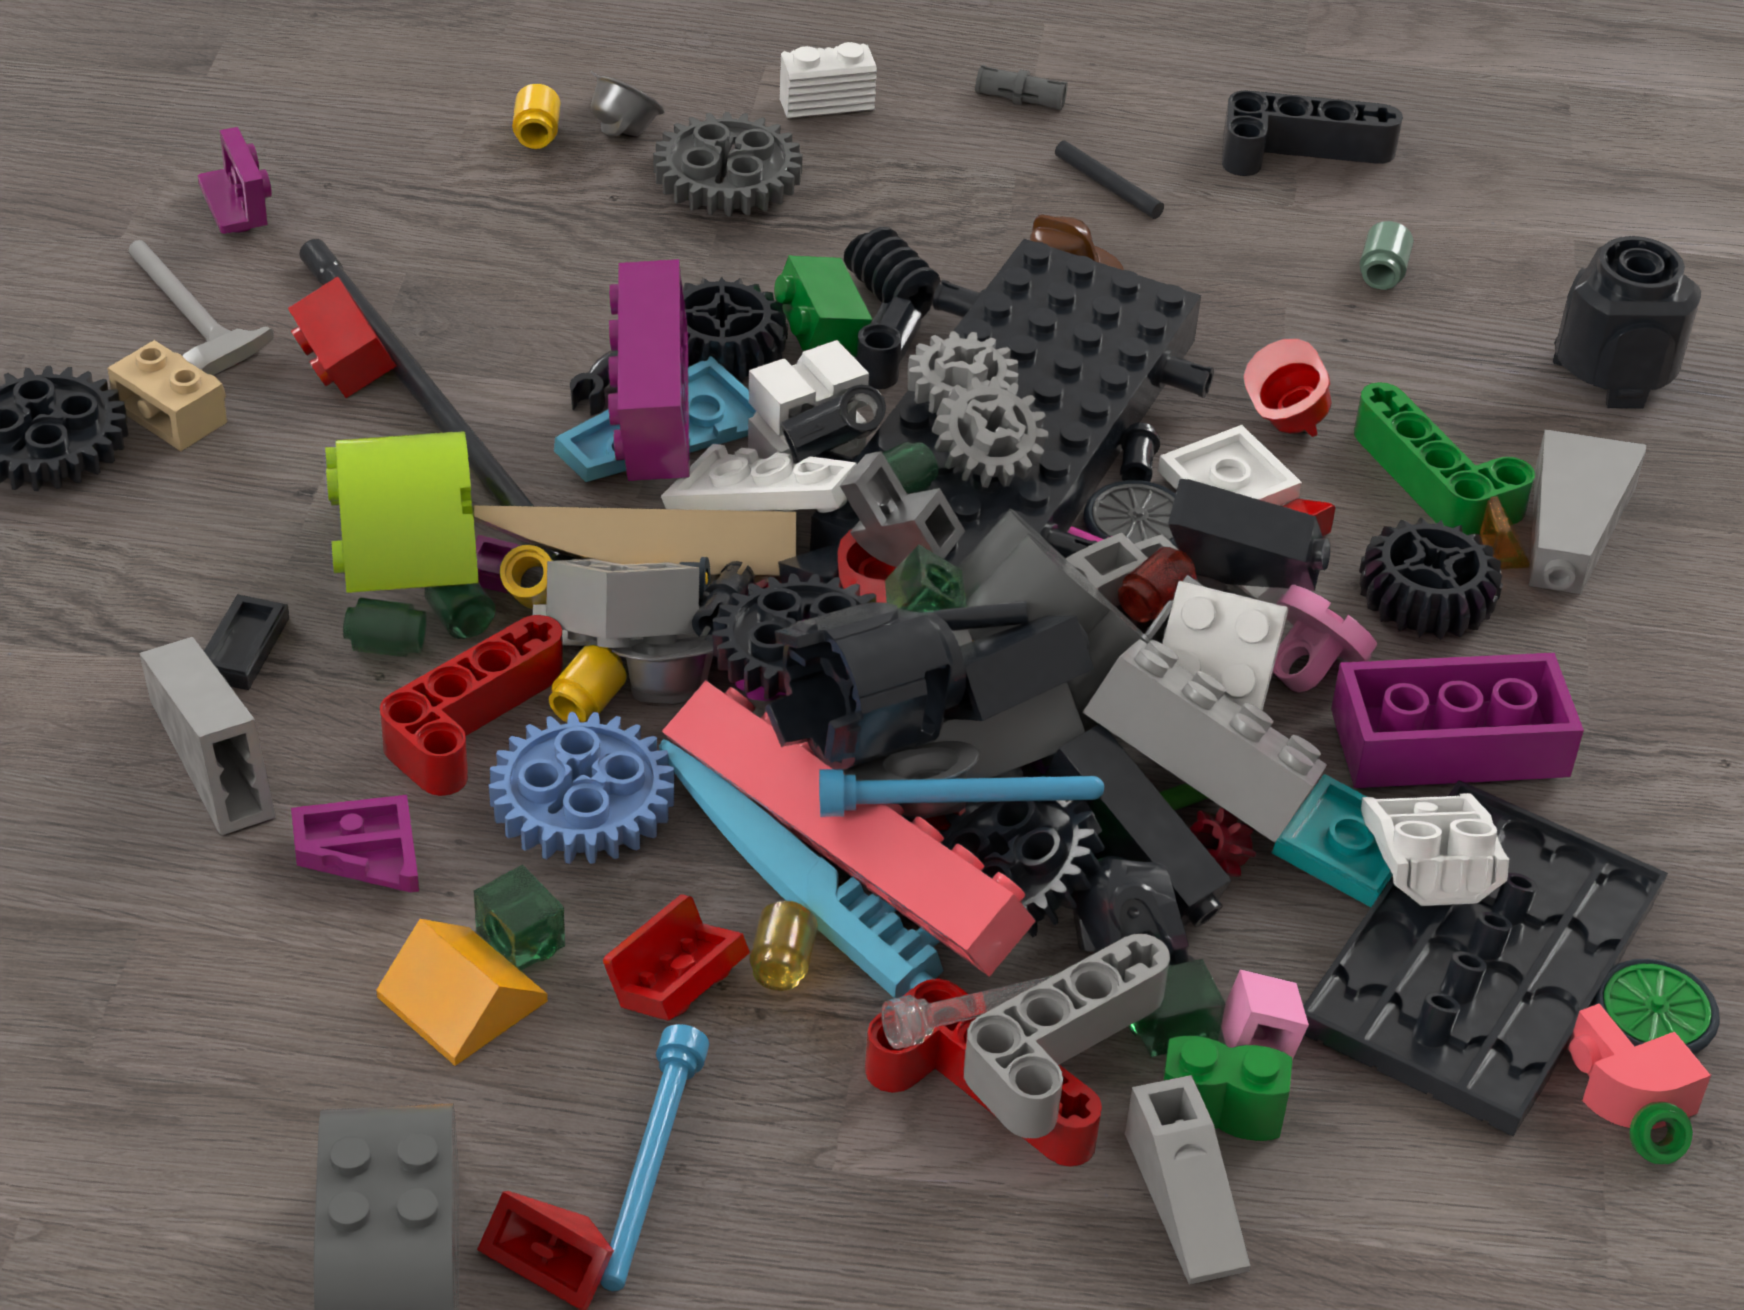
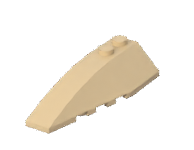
[472,505,796,583]

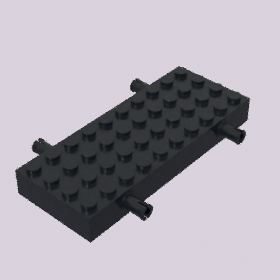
[810,239,1214,606]

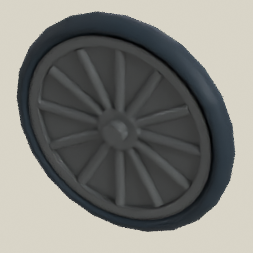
[1084,480,1177,547]

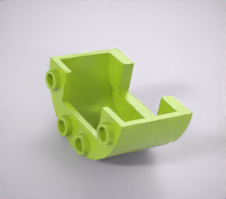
[325,431,478,593]

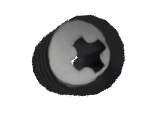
[843,227,941,319]

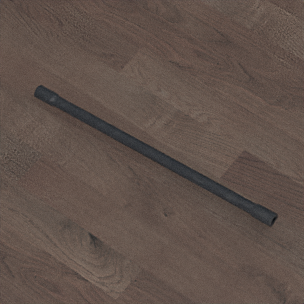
[299,239,581,561]

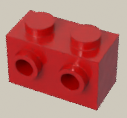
[288,276,396,398]

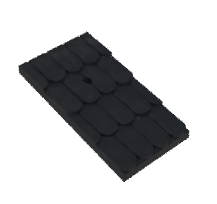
[1303,780,1668,1137]

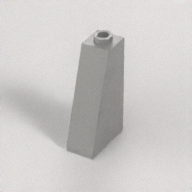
[1529,429,1646,594]
[139,637,276,836]

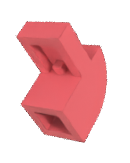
[1568,1004,1711,1129]

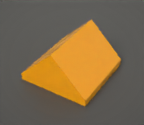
[376,919,548,1066]

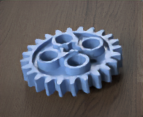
[489,712,674,864]

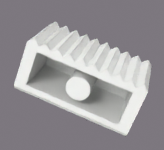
[780,42,877,119]

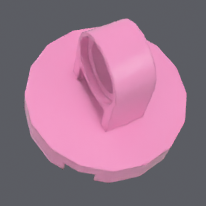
[1273,585,1377,692]

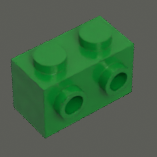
[774,255,873,357]

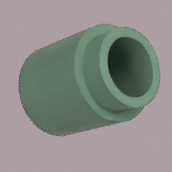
[1360,221,1414,290]

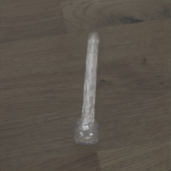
[881,975,1054,1049]

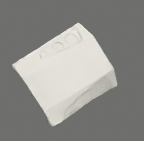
[1361,793,1509,906]

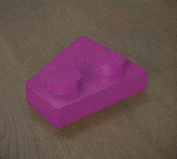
[291,795,419,893]

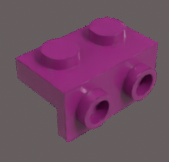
[198,127,272,234]

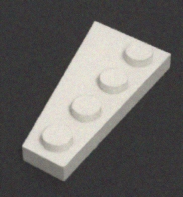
[661,444,857,513]

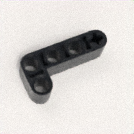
[1222,90,1403,176]

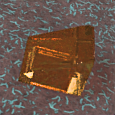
[1480,496,1530,569]

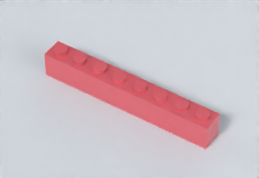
[662,681,1035,977]

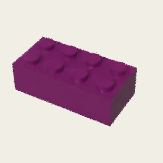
[608,259,690,481]
[1331,653,1584,788]

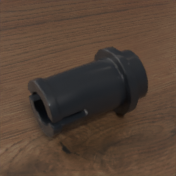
[1120,422,1161,482]

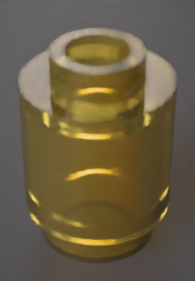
[749,901,818,991]

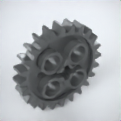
[653,112,803,217]

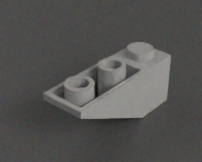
[1125,1075,1250,1285]

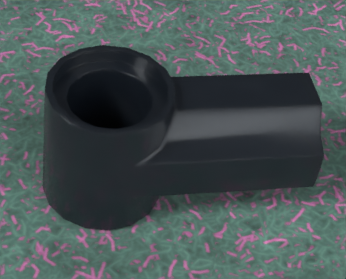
[856,297,921,389]
[780,384,886,463]

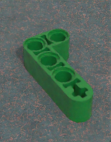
[1354,382,1535,536]

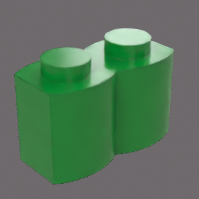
[1162,1036,1293,1141]

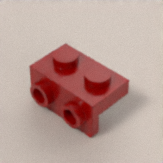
[603,894,750,1021]

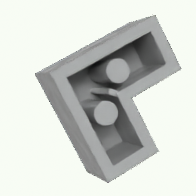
[546,559,699,648]

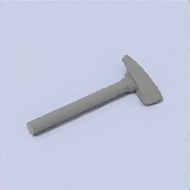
[129,240,274,375]

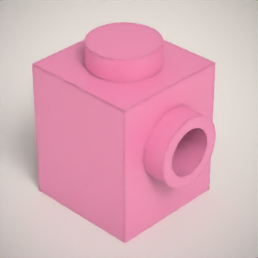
[1219,969,1309,1058]

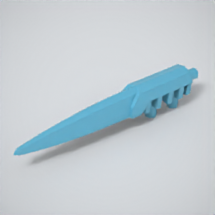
[659,739,943,1000]

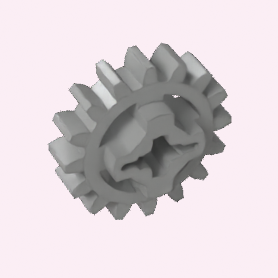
[907,331,1018,413]
[932,377,1048,488]

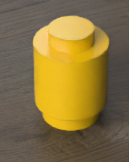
[512,84,561,149]
[549,645,627,722]

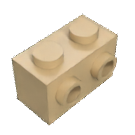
[108,340,227,451]

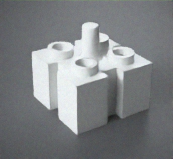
[748,340,869,463]

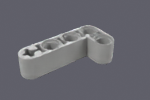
[964,934,1170,1138]

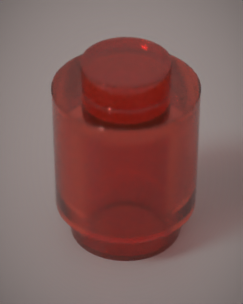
[1118,547,1197,622]

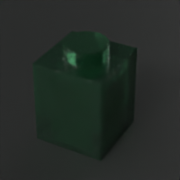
[1129,959,1226,1057]

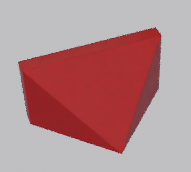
[477,1191,614,1310]

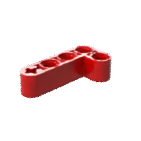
[380,615,563,796]
[865,978,1102,1167]

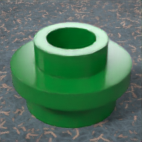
[1629,1102,1693,1164]

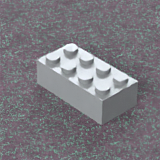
[1083,639,1327,843]

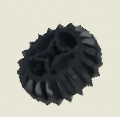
[683,277,788,384]
[1359,517,1503,640]

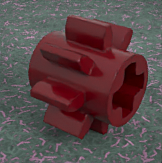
[1190,808,1256,877]

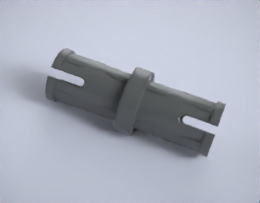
[975,65,1068,110]

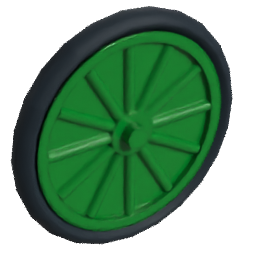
[1594,958,1720,1054]

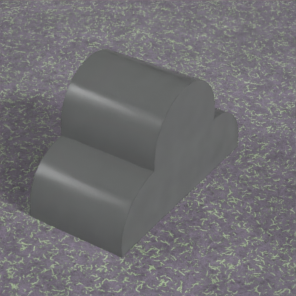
[937,509,1150,732]

